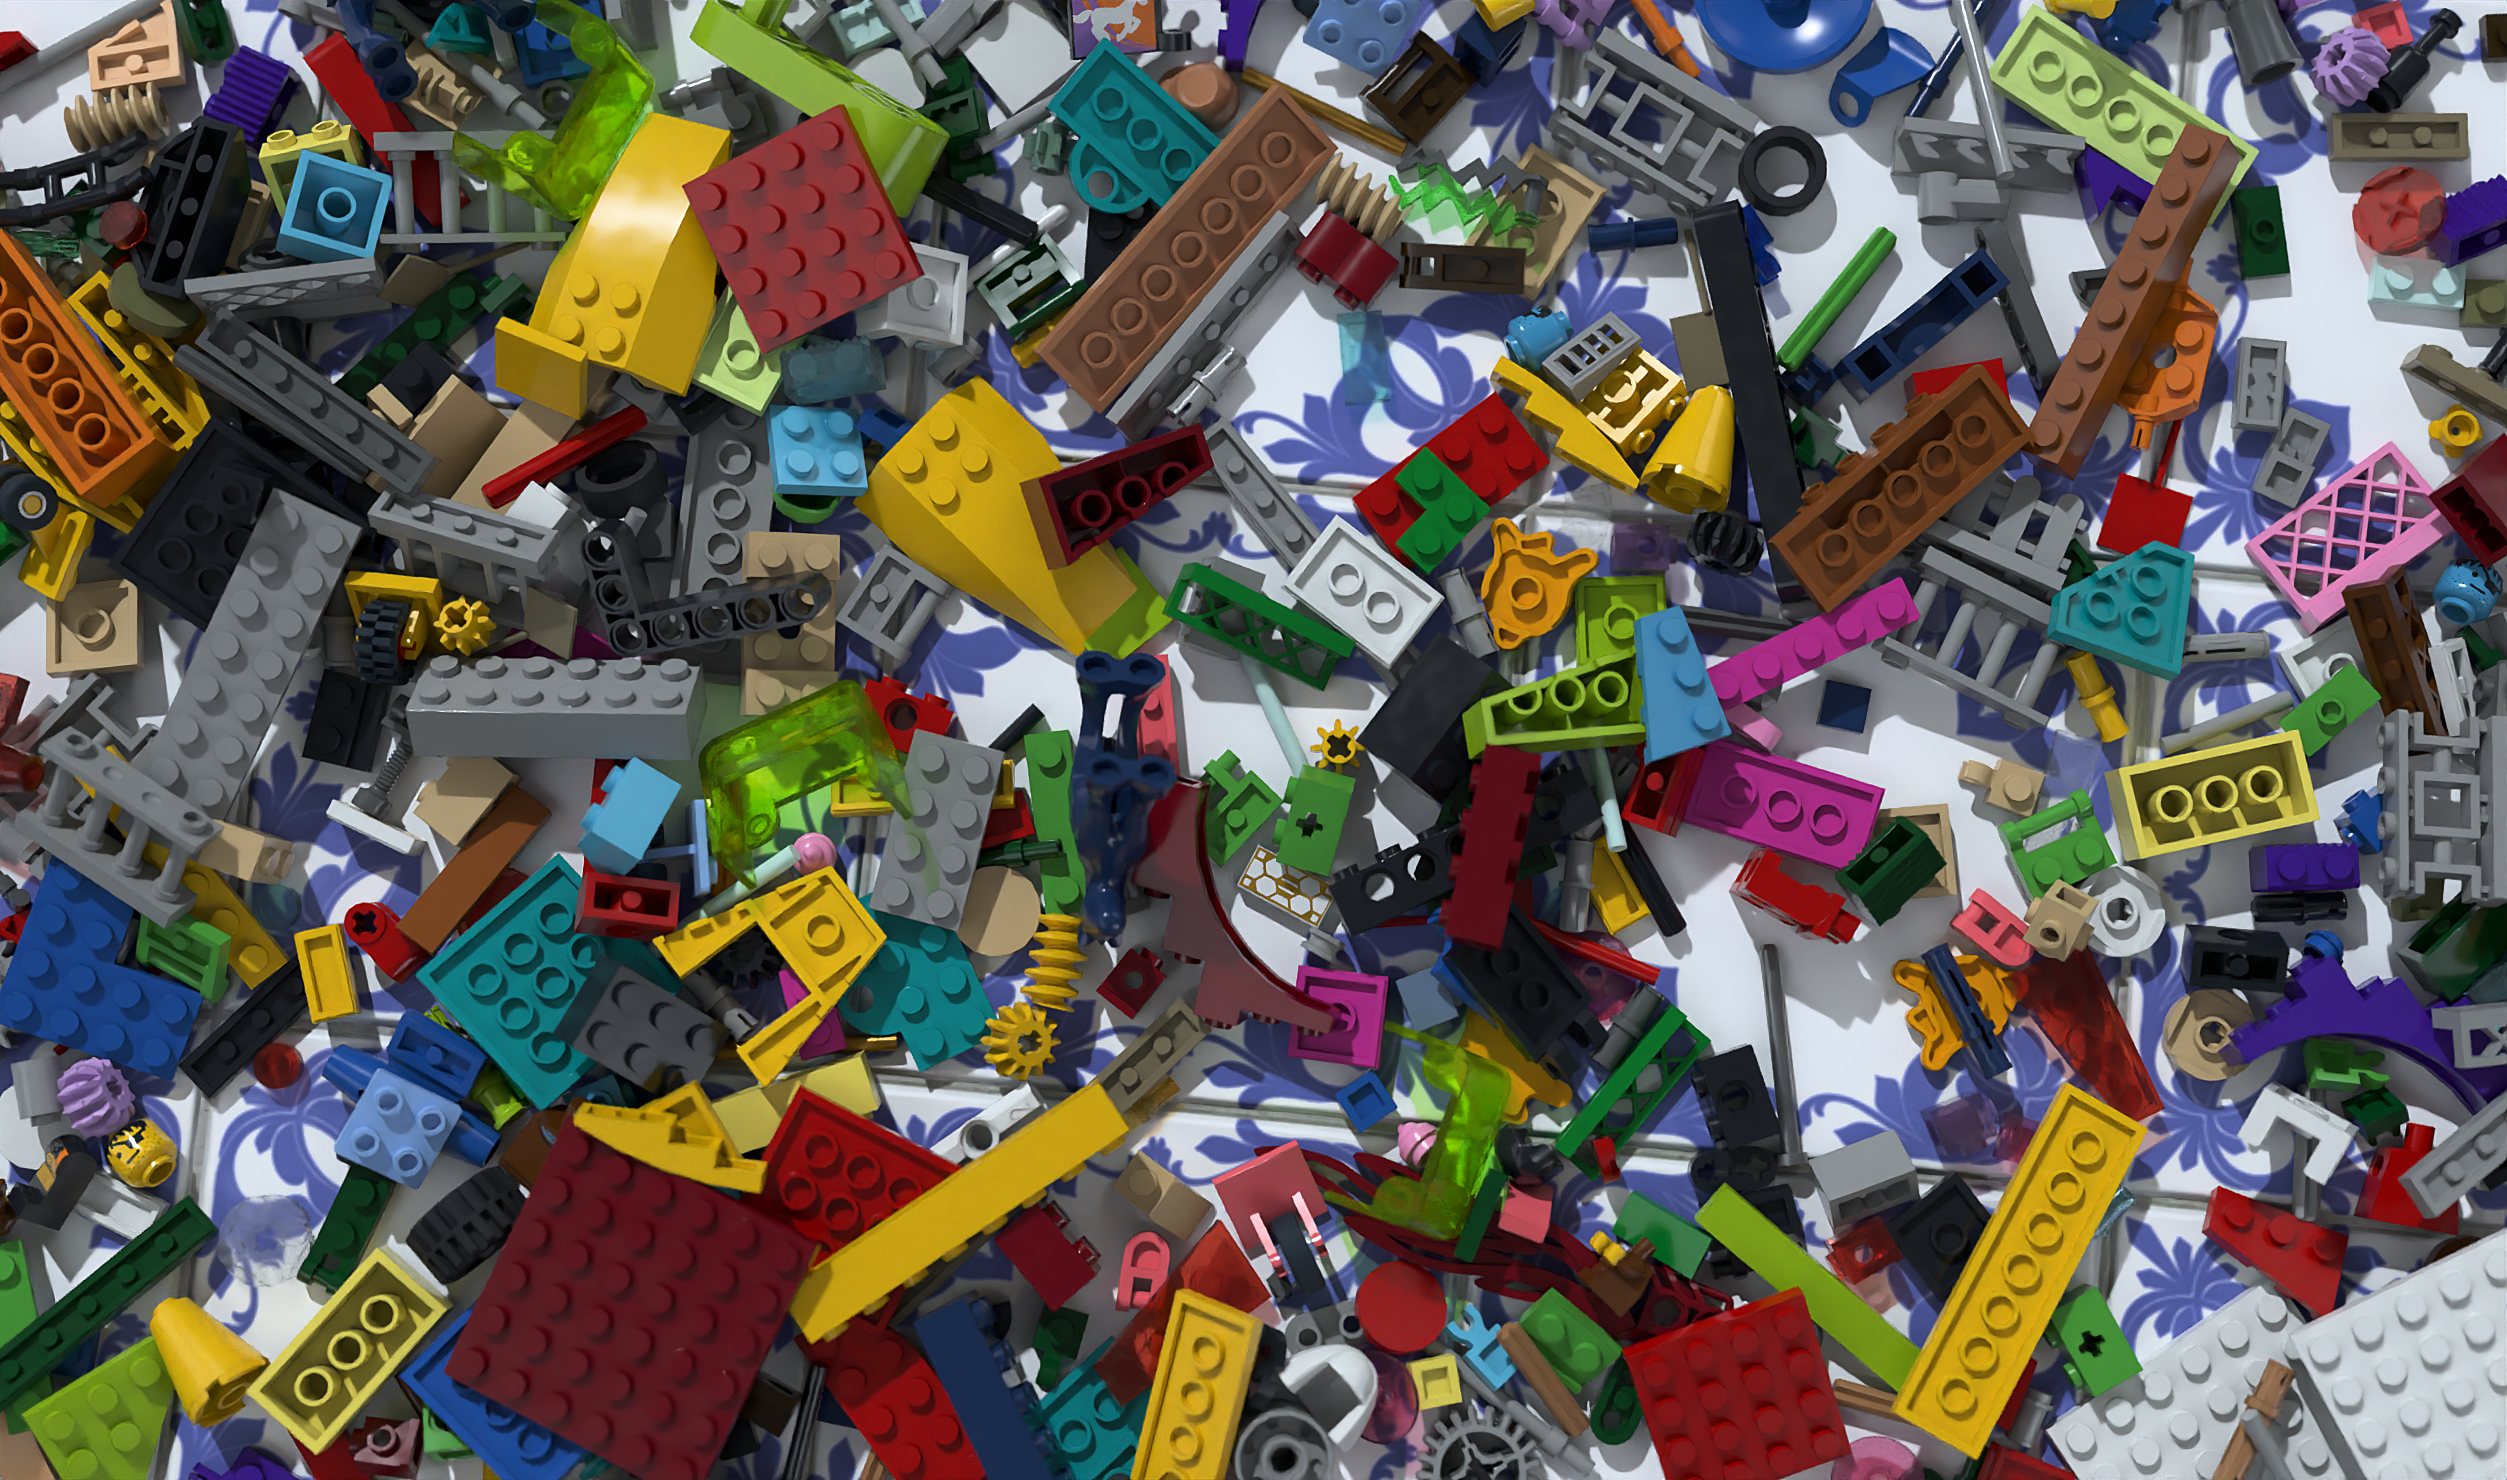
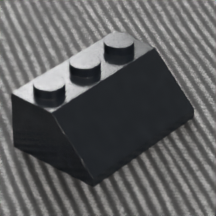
[1356,632,1515,805]

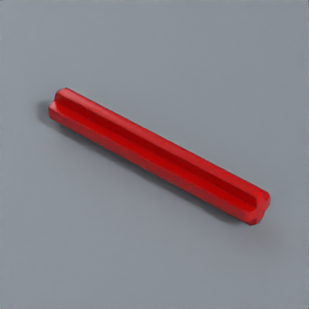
[481,404,648,509]

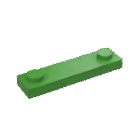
[1023,729,1086,915]
[0,1239,55,1435]

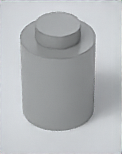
[11,1056,64,1127]

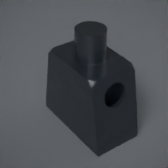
[379,340,481,421]

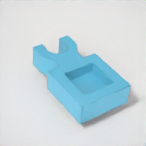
[1443,1303,1518,1392]

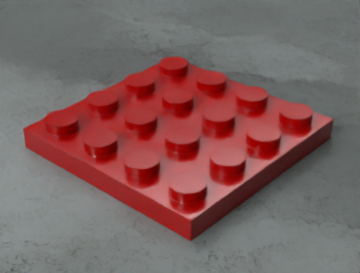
[682,104,925,354]
[740,1084,964,1338]
[1622,1286,1852,1480]

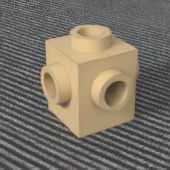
[2022,879,2100,962]

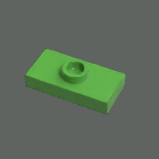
[2277,663,2382,757]

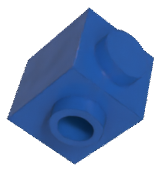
[2333,786,2383,856]

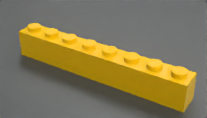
[790,1078,1130,1343]

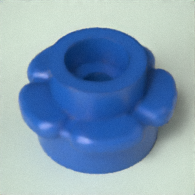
[2300,930,2344,966]

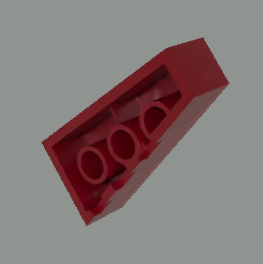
[1019,423,1214,570]
[1437,743,1542,953]

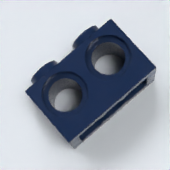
[1452,11,1527,89]

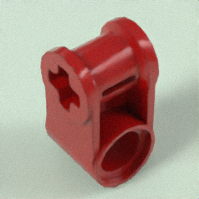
[344,902,431,985]

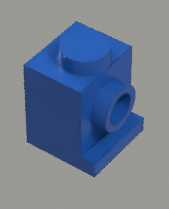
[2096,0,2173,54]

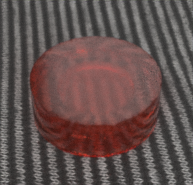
[99,201,148,249]
[253,1043,304,1089]

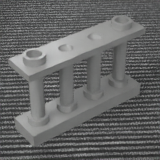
[373,130,570,253]
[1870,546,2070,731]
[12,726,224,929]

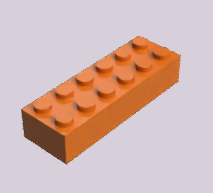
[0,228,178,509]

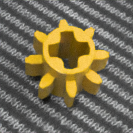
[433,595,497,656]
[1310,719,1366,774]

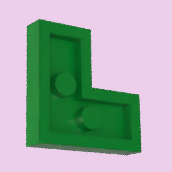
[1393,446,1491,576]

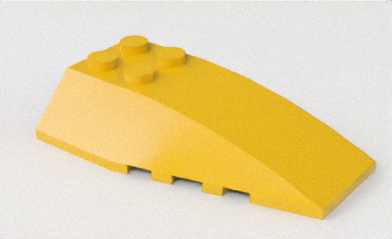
[528,111,734,397]
[852,374,1138,657]

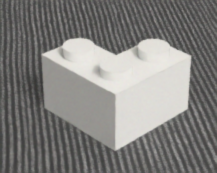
[505,480,611,589]

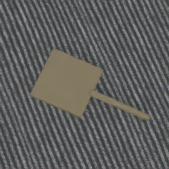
[1669,229,1729,393]

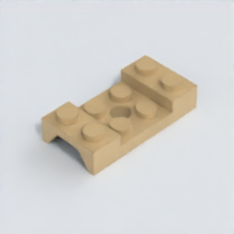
[740,531,840,719]

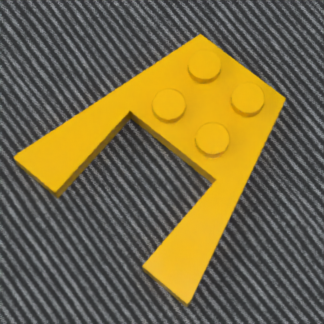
[652,865,888,1090]

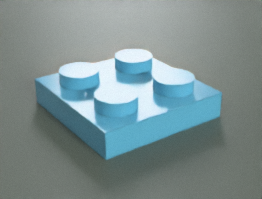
[765,405,868,497]

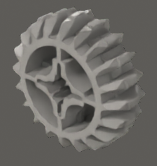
[1415,1405,1542,1480]

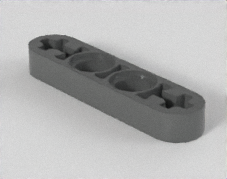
[1974,219,2061,390]

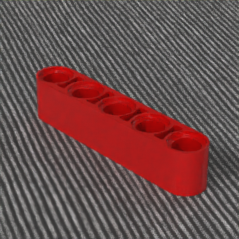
[303,30,472,229]

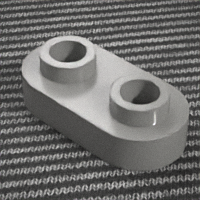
[1285,1299,1368,1355]

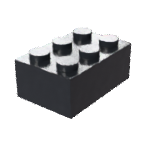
[552,954,732,1098]

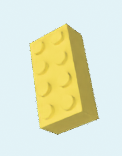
[2104,729,2321,861]
[246,1245,456,1455]

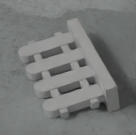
[1908,467,2088,606]

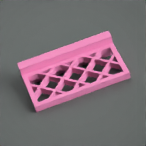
[2244,441,2455,635]

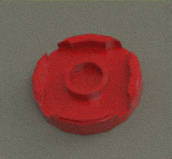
[1354,1260,1447,1356]

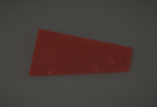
[2001,944,2165,1122]
[1092,1219,1272,1407]

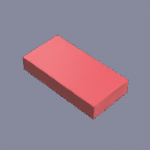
[1498,1178,1554,1243]

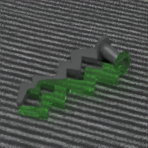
[1388,148,1549,237]

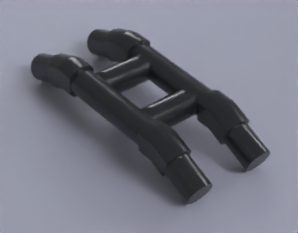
[0,129,154,228]

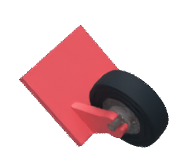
[1212,1139,1329,1296]

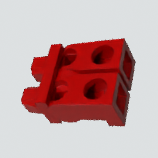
[1729,849,1861,945]

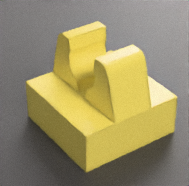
[1405,1353,1462,1411]

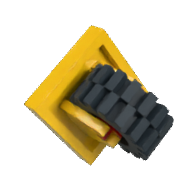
[344,570,454,686]

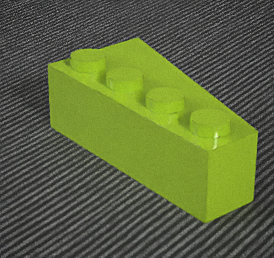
[1462,645,1647,759]

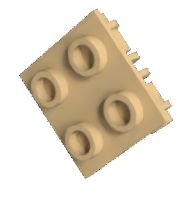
[401,23,505,131]

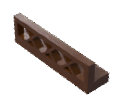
[2341,563,2455,757]

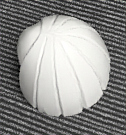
[1275,1344,1378,1454]

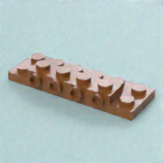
[1767,364,2035,613]

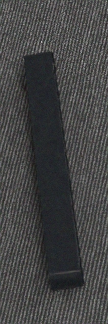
[1693,199,1810,603]

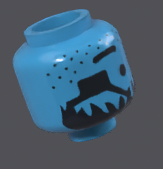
[1503,305,1574,372]
[2432,556,2503,625]

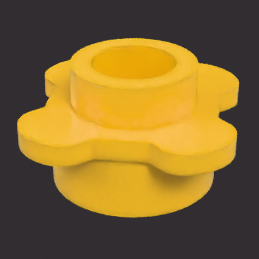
[2428,404,2483,458]

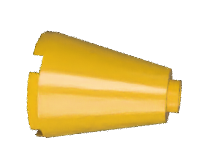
[1639,385,1737,515]
[149,1297,271,1428]

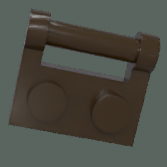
[1358,30,1478,149]

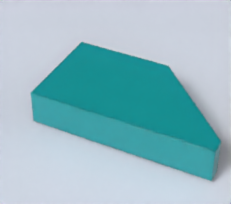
[425,3,495,55]

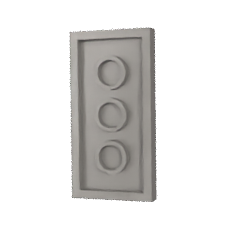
[869,729,1006,932]

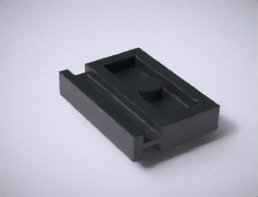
[302,669,393,773]

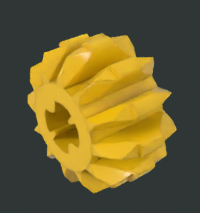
[979,1001,1062,1081]

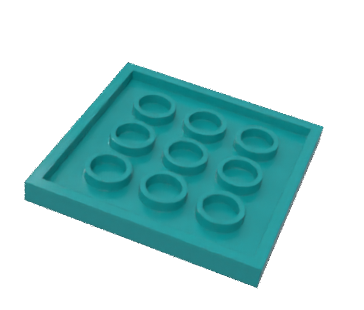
[415,853,683,1111]

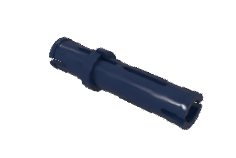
[1920,942,2013,1079]

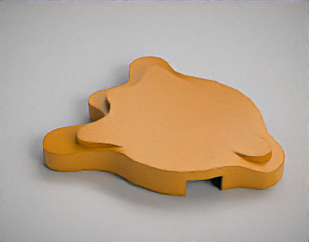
[1481,517,1600,651]
[1891,955,2028,1071]
[1453,1008,1573,1139]

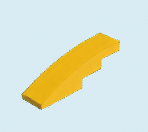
[1489,355,1640,496]
[574,1103,768,1193]

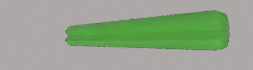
[1776,226,1897,372]

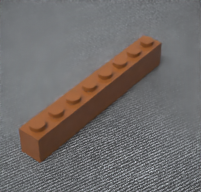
[2019,123,2241,481]

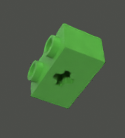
[1271,764,1356,877]
[2042,1283,2143,1397]

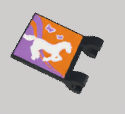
[1067,0,1192,60]

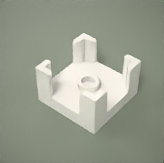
[856,242,969,352]
[2237,1081,2359,1185]

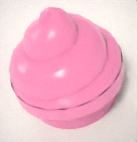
[793,832,838,876]
[1397,1122,1444,1169]

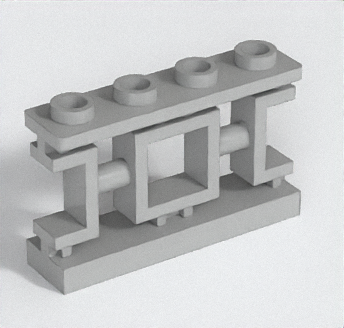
[1546,26,1761,218]
[367,483,569,630]
[0,672,160,882]
[2377,709,2507,908]

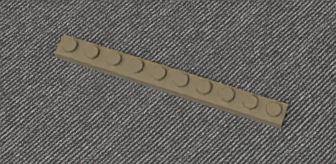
[887,997,1212,1329]

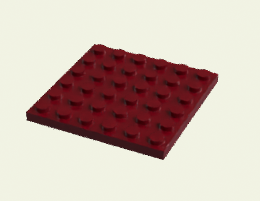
[443,1115,822,1480]

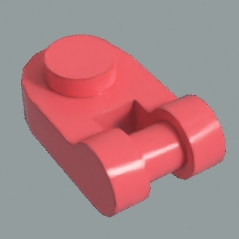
[1949,888,2035,966]
[1115,1231,1170,1317]

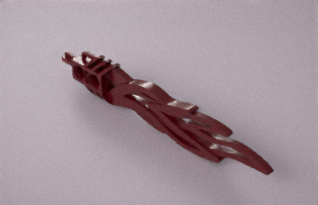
[1254,1145,1734,1347]

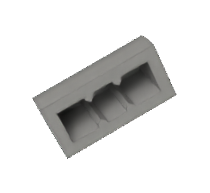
[1176,556,1266,661]
[1808,1129,1920,1228]

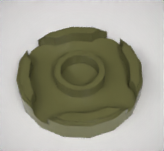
[106,261,201,338]

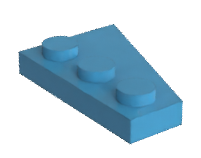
[1633,605,1732,765]

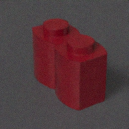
[1294,210,1399,313]

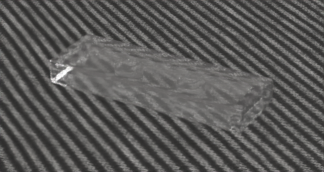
[2024,729,2103,852]

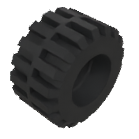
[405,1165,527,1286]

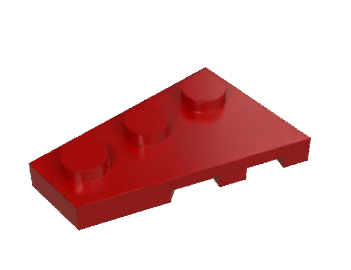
[2201,1186,2349,1320]

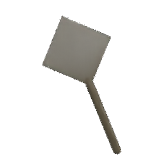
[376,242,530,309]
[469,584,578,660]

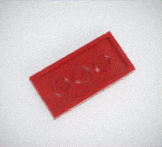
[1351,391,1550,570]

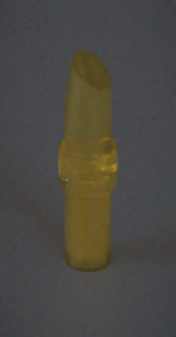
[1123,1076,1182,1137]

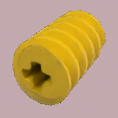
[1020,913,1088,1013]

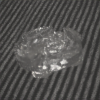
[216,1194,315,1287]

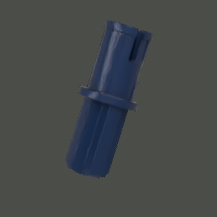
[1587,217,1679,254]

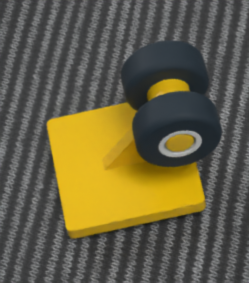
[0,465,96,602]

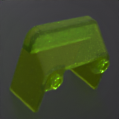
[452,0,655,221]
[698,679,914,890]
[1324,1020,1512,1240]

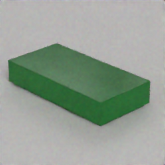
[1611,1190,1715,1279]

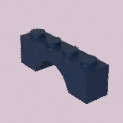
[1833,247,2011,405]

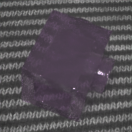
[1609,523,1678,576]
[1920,1090,1999,1156]

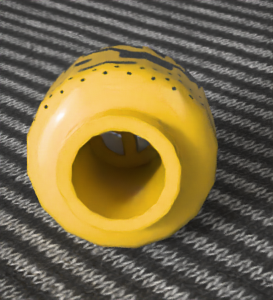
[105,1119,177,1187]

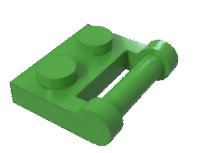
[1997,788,2117,902]
[135,913,232,1003]

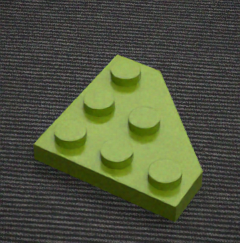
[21,1334,174,1480]

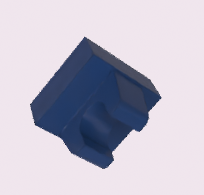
[1781,351,1840,408]

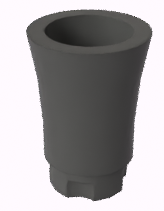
[2222,0,2304,88]

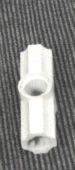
[929,1080,1049,1167]

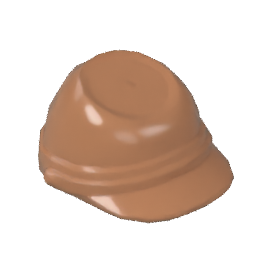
[1158,62,1240,133]

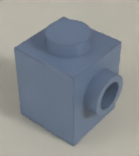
[1394,966,1463,1038]

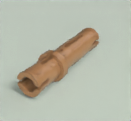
[2211,1358,2298,1480]

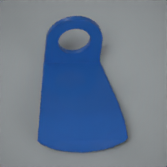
[1829,26,1936,128]

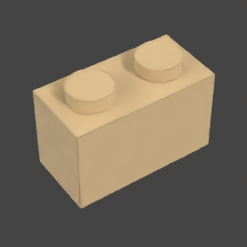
[413,756,524,848]
[197,819,294,885]

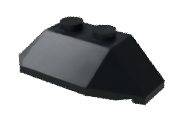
[126,116,252,301]

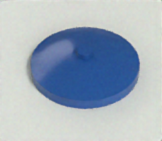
[1694,0,1873,75]

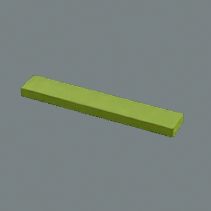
[1694,1183,1921,1393]

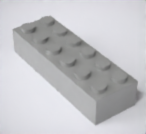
[405,655,708,760]

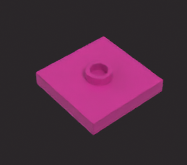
[1287,965,1391,1069]

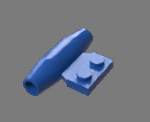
[322,1007,502,1168]

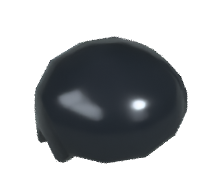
[1494,1123,1564,1187]

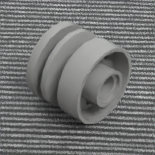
[1229,1398,1333,1480]

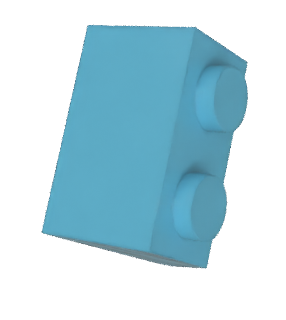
[275,149,393,263]
[578,757,682,876]

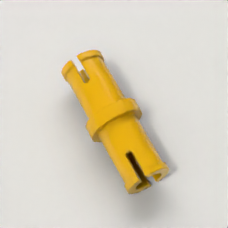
[2063,650,2130,743]

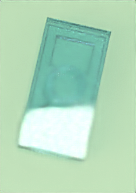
[1336,310,1390,406]

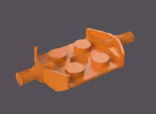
[2114,257,2220,452]

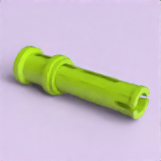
[423,1005,531,1132]

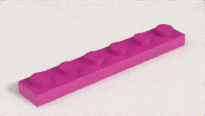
[1706,576,1921,712]

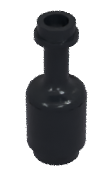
[2364,8,2462,113]

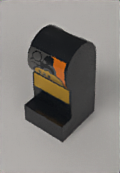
[7,1134,97,1231]

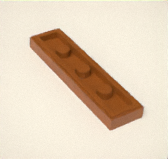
[395,785,552,957]

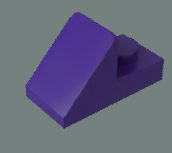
[2074,148,2154,226]

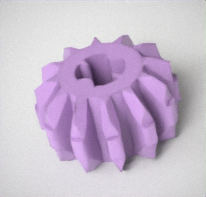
[2308,26,2391,107]
[56,1057,135,1138]

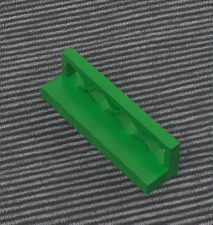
[1162,562,1356,692]
[1550,1004,1711,1181]

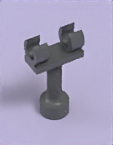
[351,693,442,821]

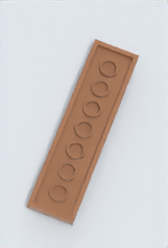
[1033,84,1339,414]

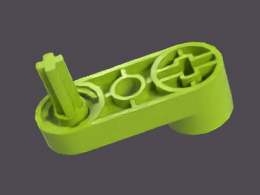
[689,0,950,218]

